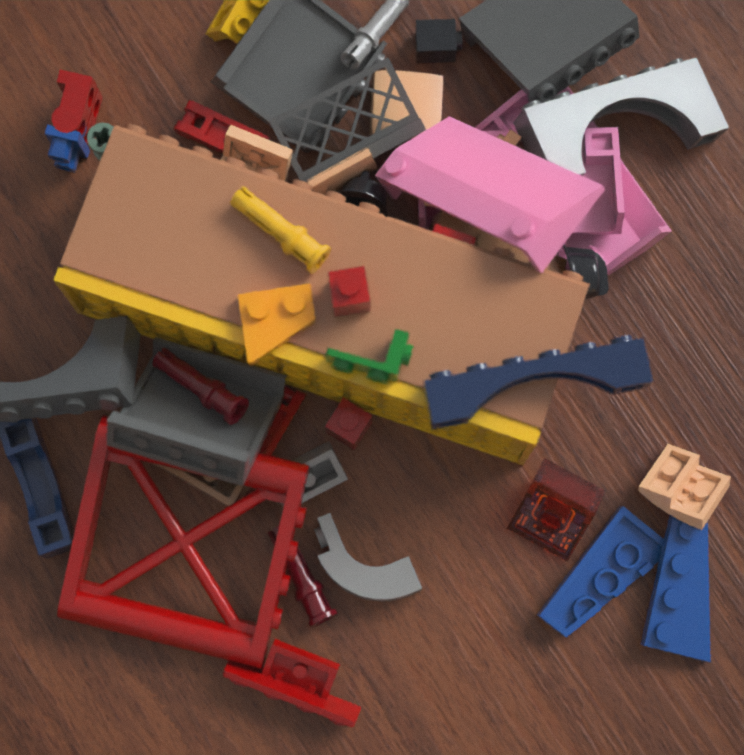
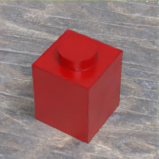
[328,266,371,317]
[325,398,373,451]

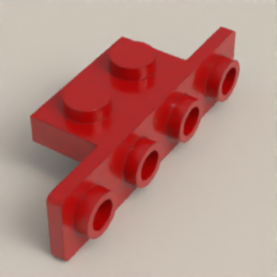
[222,639,361,727]

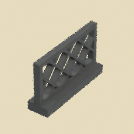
[269,57,426,191]

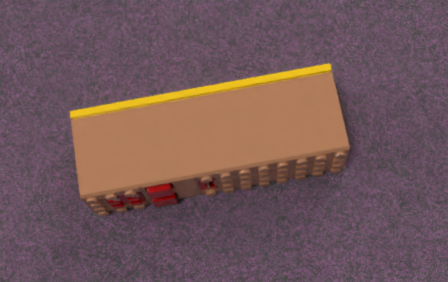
[54,124,589,466]

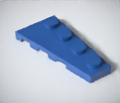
[537,506,664,637]
[640,515,711,662]

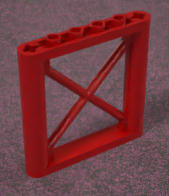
[57,415,310,669]

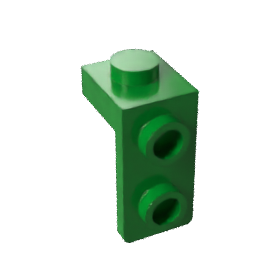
[325,329,414,384]

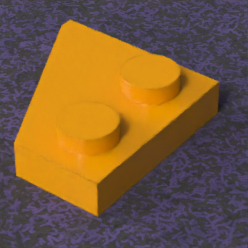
[238,284,316,366]

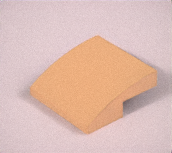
[369,70,443,138]
[221,125,293,182]
[307,147,377,195]
[639,444,731,530]

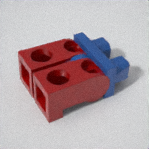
[45,69,103,172]

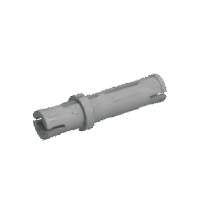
[340,0,409,69]

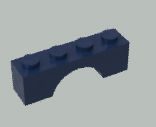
[0,418,75,559]

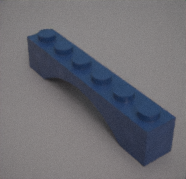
[423,335,653,430]

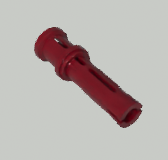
[152,348,249,425]
[267,526,338,628]

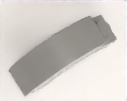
[314,513,422,602]

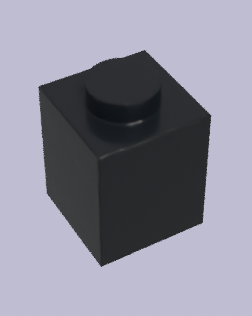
[415,19,463,63]

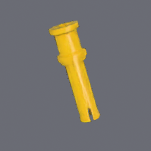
[230,186,331,274]

